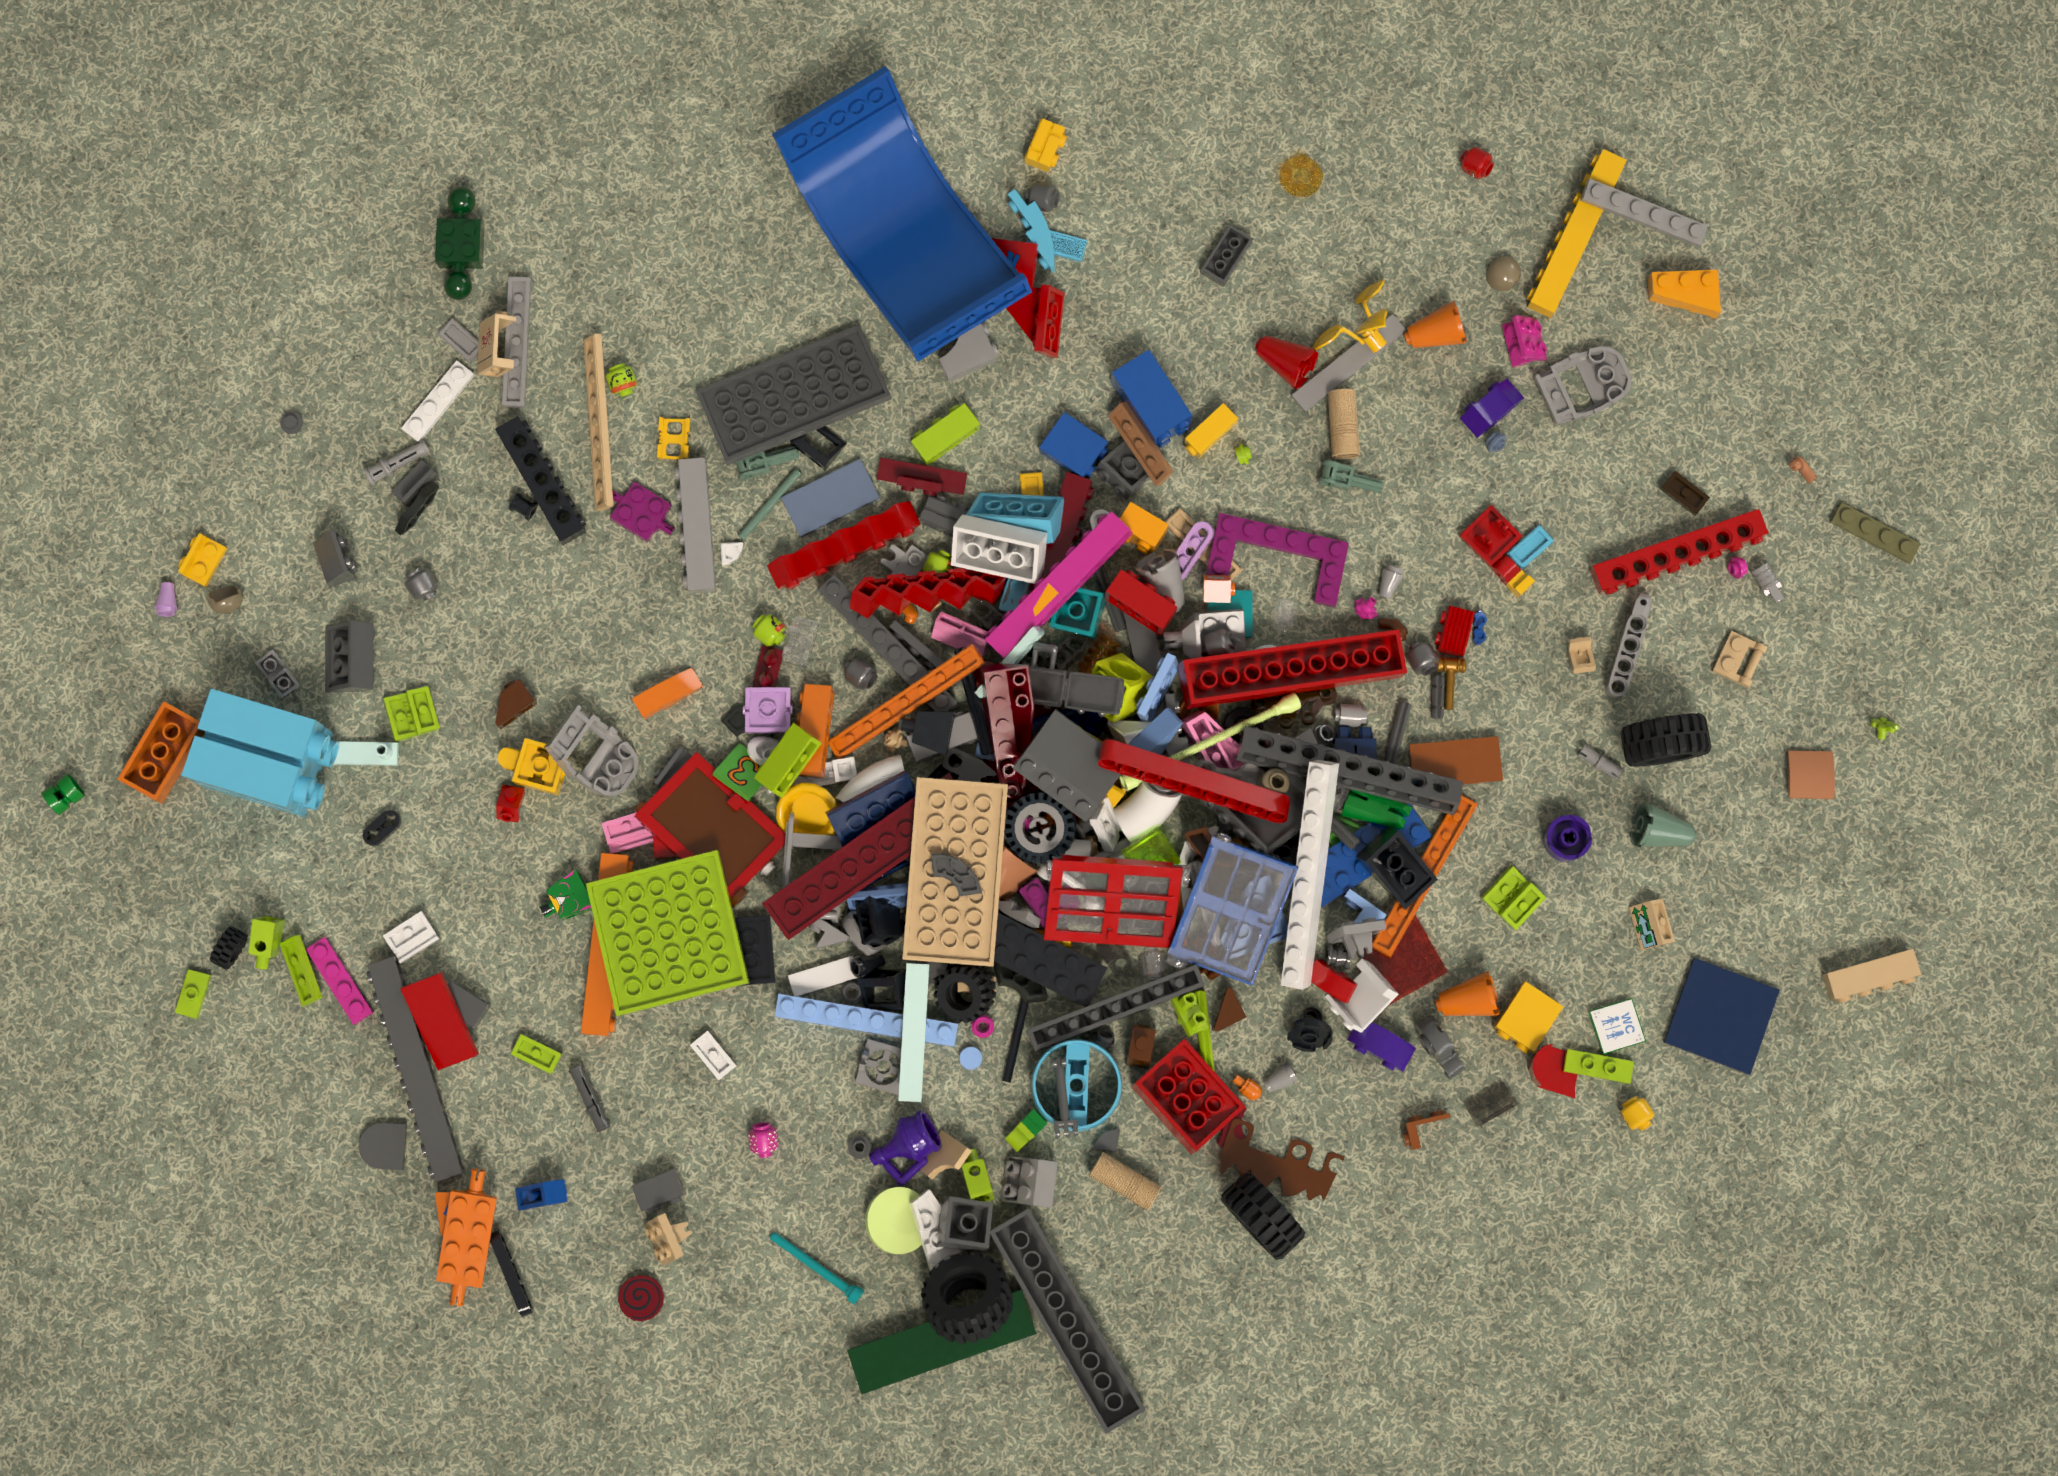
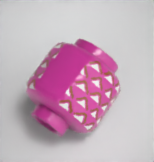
[747,1122,779,1158]

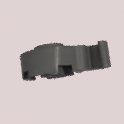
[1415,1015,1465,1080]

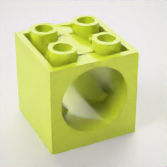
[1091,653,1155,723]

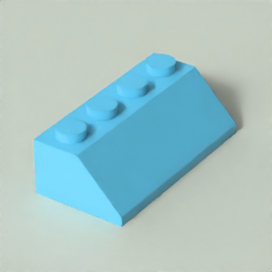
[966,492,1064,544]

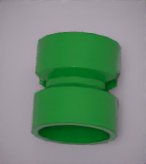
[41,773,86,815]

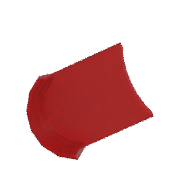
[1529,1044,1578,1099]

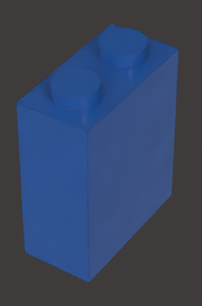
[1039,412,1109,478]

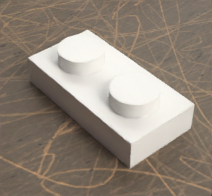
[690,1031,736,1080]

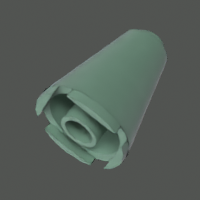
[1630,802,1696,847]

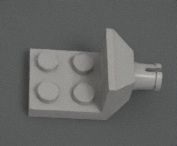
[1164,609,1246,659]

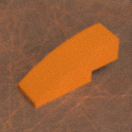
[632,668,703,720]

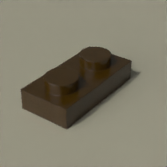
[1660,471,1710,516]

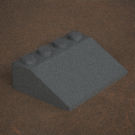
[1013,709,1121,822]

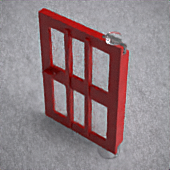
[1044,855,1189,948]

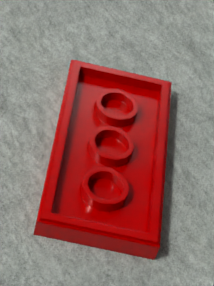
[400,971,479,1070]

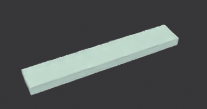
[898,963,929,1102]

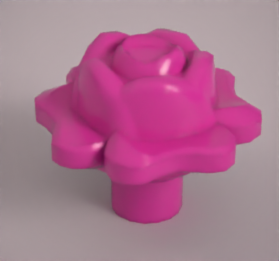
[1354,597,1378,619]

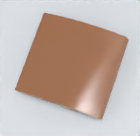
[1787,751,1835,799]
[999,846,1037,901]

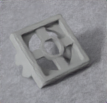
[855,1039,901,1095]

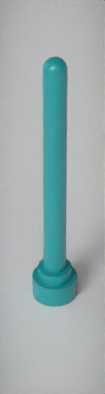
[770,1232,865,1305]

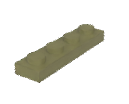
[1830,502,1920,564]

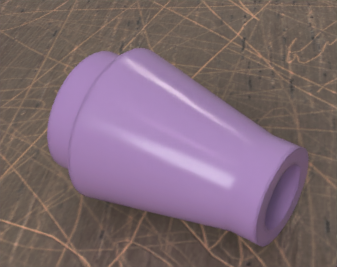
[154,582,177,617]

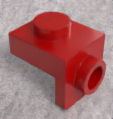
[496,785,525,823]

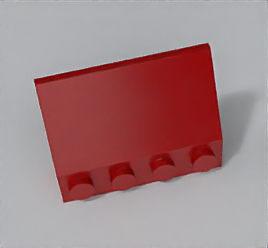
[1131,1039,1246,1155]

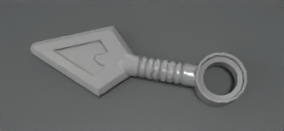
[1194,760,1267,785]

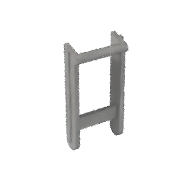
[782,812,842,924]

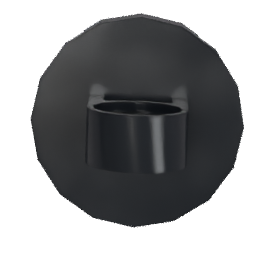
[1287,1007,1333,1052]

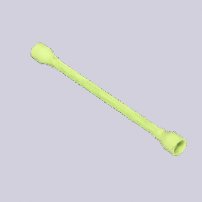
[1119,692,1301,791]

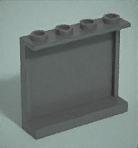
[1202,746,1306,855]

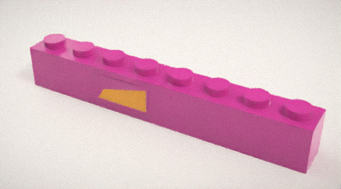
[985,511,1133,659]

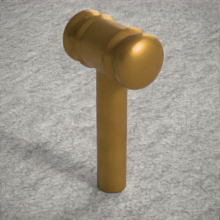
[1436,657,1467,710]

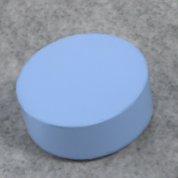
[960,1047,982,1070]

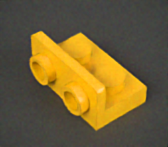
[178,533,228,587]

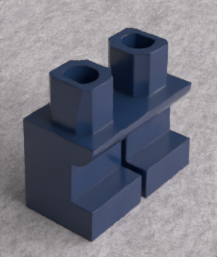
[1333,727,1377,760]

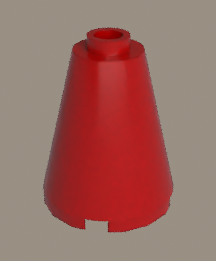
[1255,335,1319,389]

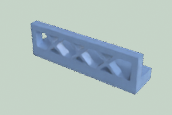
[847,883,908,912]

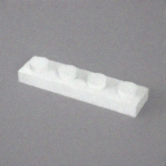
[401,360,475,443]

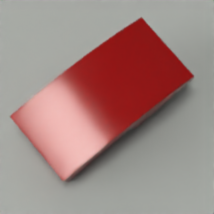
[1311,959,1358,1003]

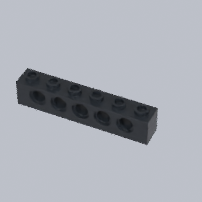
[495,416,586,545]

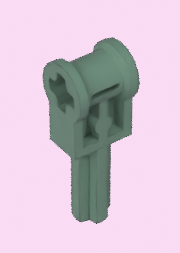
[735,446,799,481]
[1318,460,1384,493]

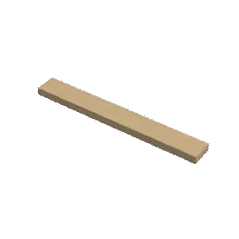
[583,333,613,511]

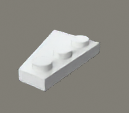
[909,1189,962,1271]

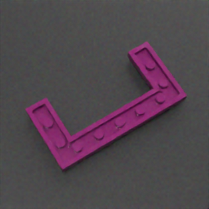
[1206,513,1349,608]

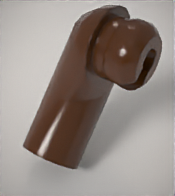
[1378,618,1408,641]

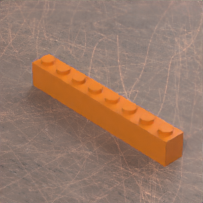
[581,853,634,1037]

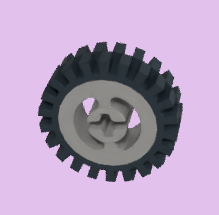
[1004,793,1077,863]

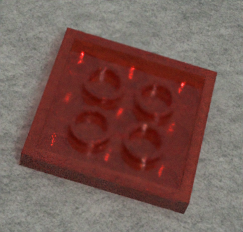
[1361,915,1448,1006]

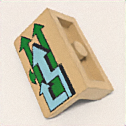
[1629,898,1675,950]

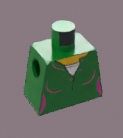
[539,869,592,920]

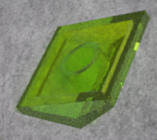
[1120,826,1181,880]

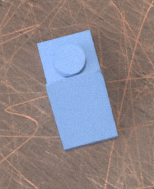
[1343,889,1386,924]

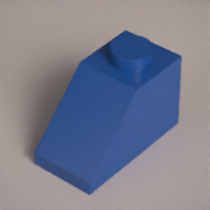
[515,1179,568,1211]

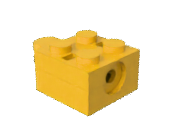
[498,738,572,796]

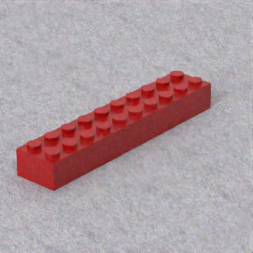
[1178,629,1407,709]

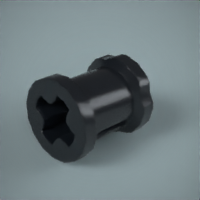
[509,493,538,521]

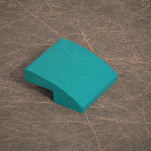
[1208,590,1253,638]

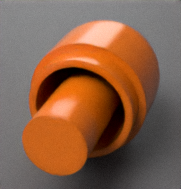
[1232,1074,1262,1100]

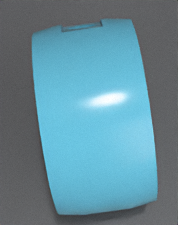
[1031,1039,1122,1132]

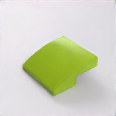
[383,686,440,742]
[1480,865,1546,930]

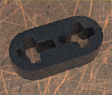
[363,810,402,846]

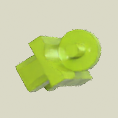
[1170,992,1209,1037]

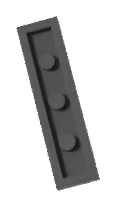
[889,620,962,688]

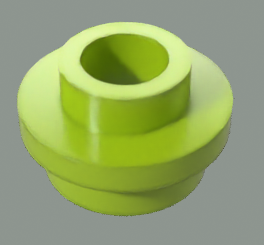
[1235,443,1252,465]

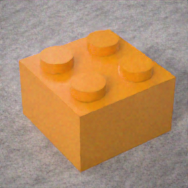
[1120,502,1169,555]

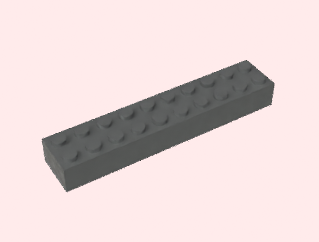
[990,1208,1146,1434]

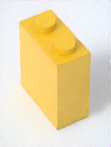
[1493,981,1564,1054]

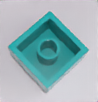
[1049,588,1106,639]

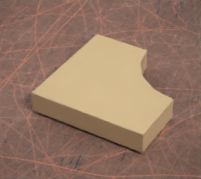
[920,1130,972,1180]

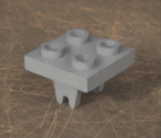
[1327,918,1386,960]

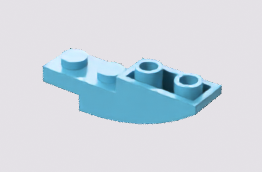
[1008,189,1055,274]

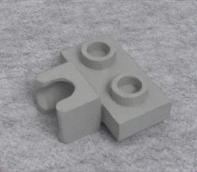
[878,544,928,576]

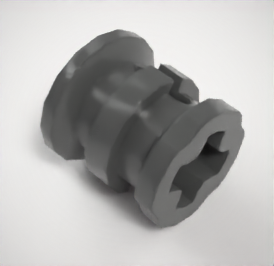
[1325,944,1351,968]

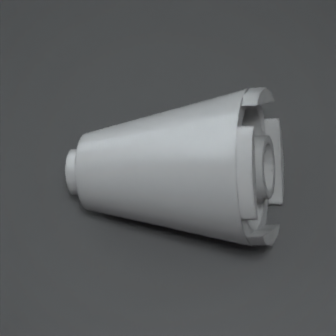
[1135,549,1185,612]

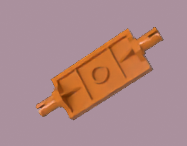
[436,1168,497,1306]

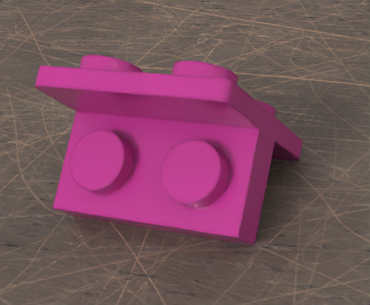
[1502,315,1547,367]

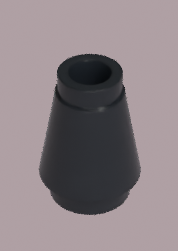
[850,954,885,977]

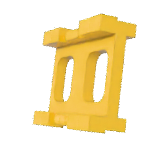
[657,417,690,460]

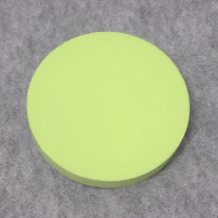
[865,1187,922,1254]

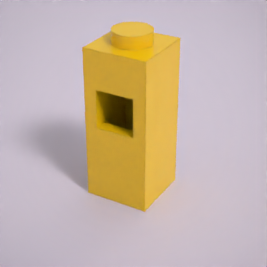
[1184,403,1239,459]

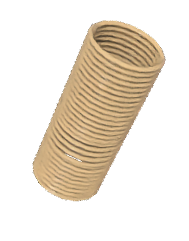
[1328,388,1360,459]
[1089,1152,1162,1211]

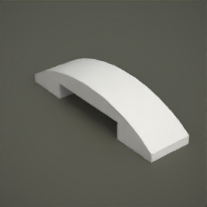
[768,757,857,793]

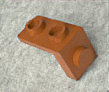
[1402,1110,1451,1150]

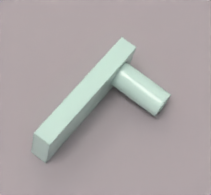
[333,741,399,766]

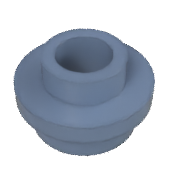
[1486,432,1506,452]

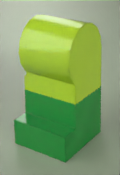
[1004,1109,1048,1152]

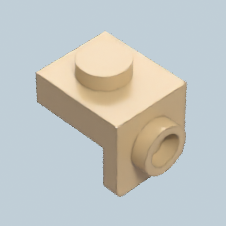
[1568,637,1596,674]

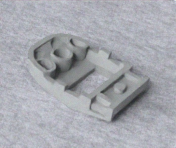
[1534,346,1631,425]
[544,705,638,796]

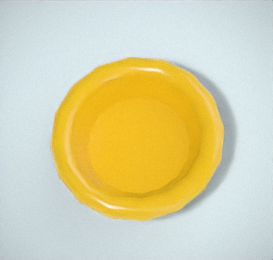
[776,782,838,836]

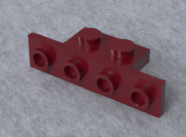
[877,457,968,496]

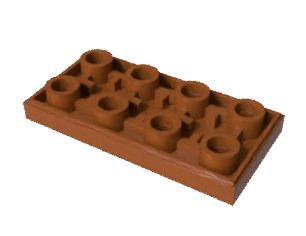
[1408,736,1503,787]

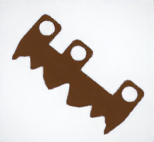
[1220,1119,1345,1201]

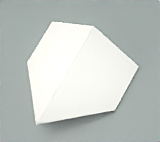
[1108,720,1151,744]

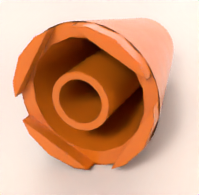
[1404,301,1467,348]
[1435,971,1500,1016]

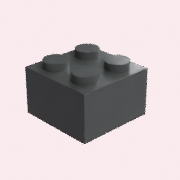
[937,1196,993,1253]

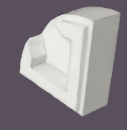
[721,542,743,566]

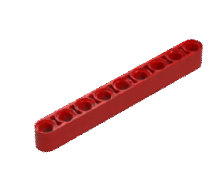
[1098,740,1290,823]

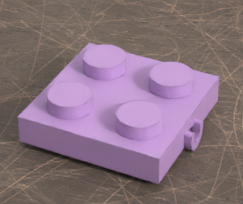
[743,687,793,733]

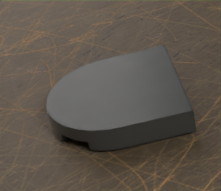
[359,1123,407,1170]

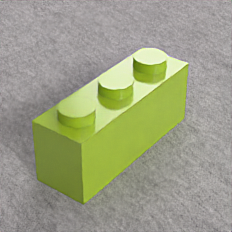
[911,403,980,466]
[754,723,822,798]

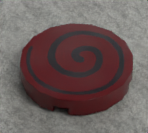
[618,1275,665,1321]

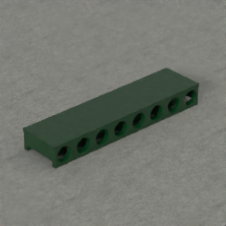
[847,1290,1036,1395]

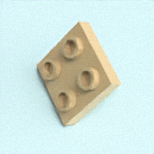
[645,1213,692,1266]

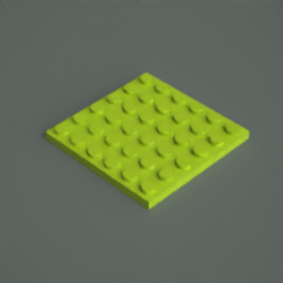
[586,850,750,1016]

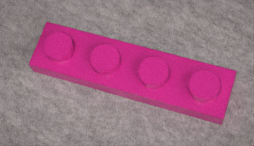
[305,937,374,1025]

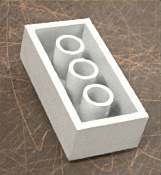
[951,514,1047,584]

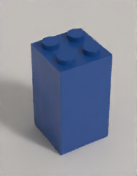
[1111,350,1193,448]

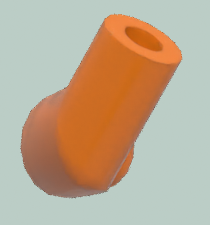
[903,602,918,624]

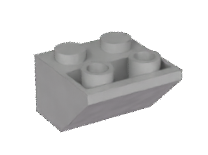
[1001,1156,1058,1208]

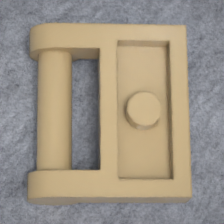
[1712,631,1768,688]

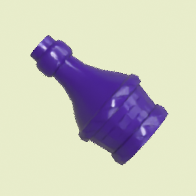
[869,1110,942,1186]

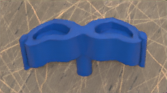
[1472,610,1487,646]

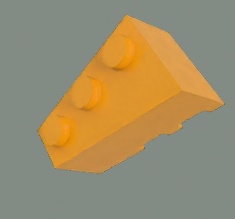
[1647,270,1721,319]

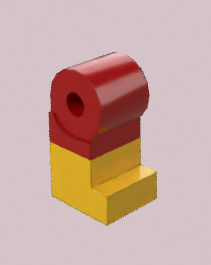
[1491,555,1535,598]

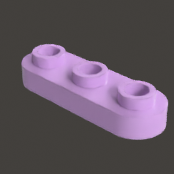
[1176,522,1214,580]

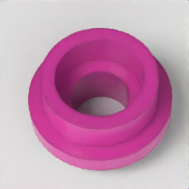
[1728,557,1748,579]
[972,1015,994,1038]

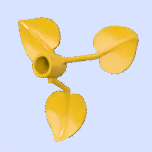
[1312,279,1388,353]

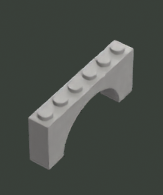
[939,323,999,383]

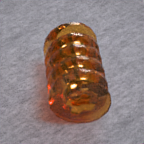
[1077,633,1122,674]

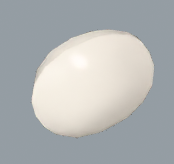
[747,736,779,766]

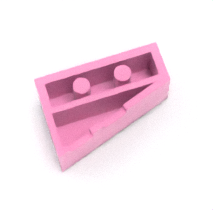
[1181,711,1245,770]

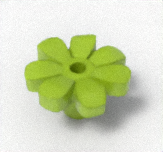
[1870,717,1899,740]

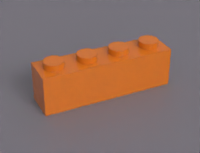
[797,684,835,778]

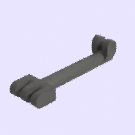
[1052,1057,1078,1138]

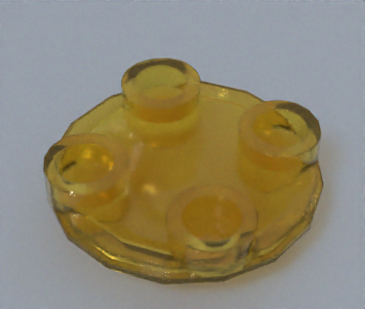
[1279,154,1323,198]

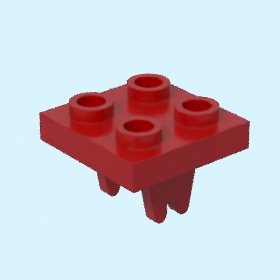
[1459,505,1522,568]

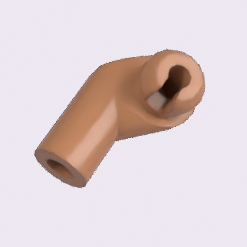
[1789,456,1818,484]

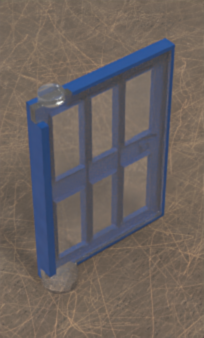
[1165,833,1298,986]

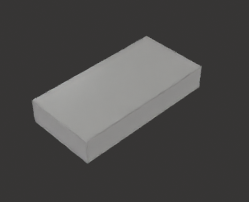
[437,318,479,364]

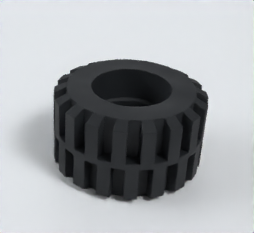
[934,964,996,1023]

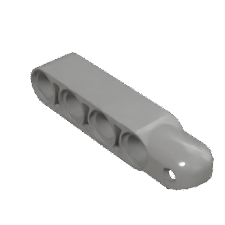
[1605,593,1652,699]

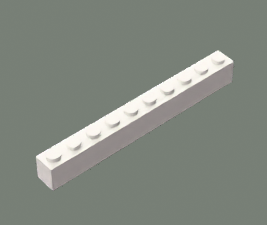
[1281,760,1339,990]

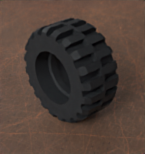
[1620,713,1711,767]
[1221,1172,1305,1260]
[921,1252,1013,1344]

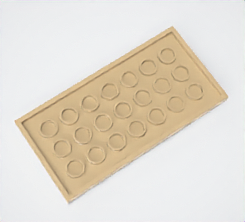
[903,777,1008,967]

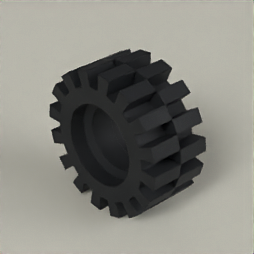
[209,926,248,970]

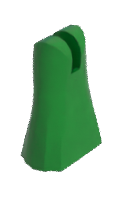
[1341,789,1412,829]

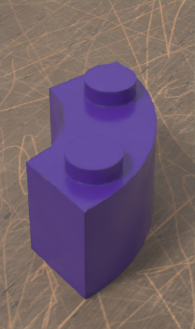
[1460,379,1524,438]
[1347,1022,1416,1072]

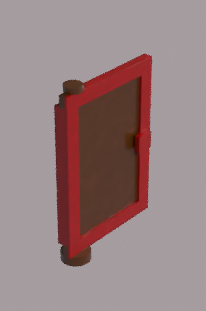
[634,752,786,908]

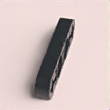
[490,1230,533,1317]

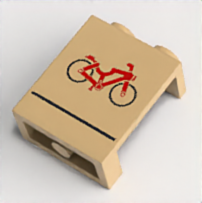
[477,311,516,377]

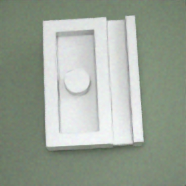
[1089,796,1122,852]
[383,911,440,964]

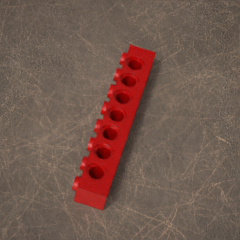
[1589,509,1769,595]

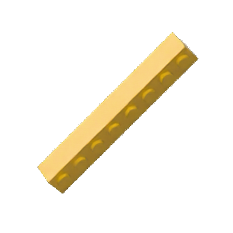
[1527,149,1627,318]

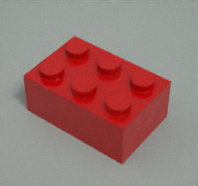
[1105,569,1177,636]

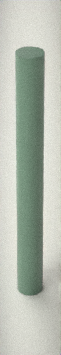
[738,469,801,541]

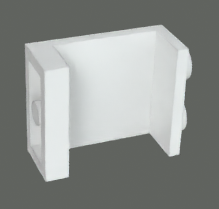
[1325,959,1399,1033]

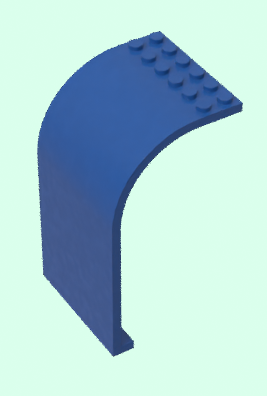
[772,66,1032,362]

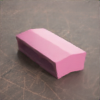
[931,612,989,658]

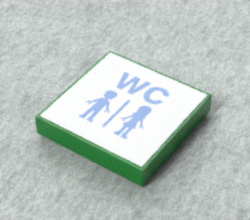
[1588,998,1646,1055]

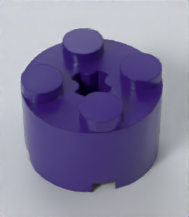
[1543,815,1592,862]

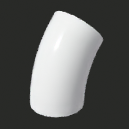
[835,754,904,803]
[1114,781,1182,845]

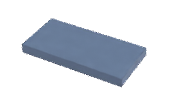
[781,459,880,538]

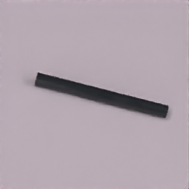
[1002,996,1029,1083]

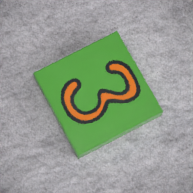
[713,743,763,801]

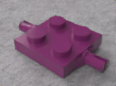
[610,482,675,543]

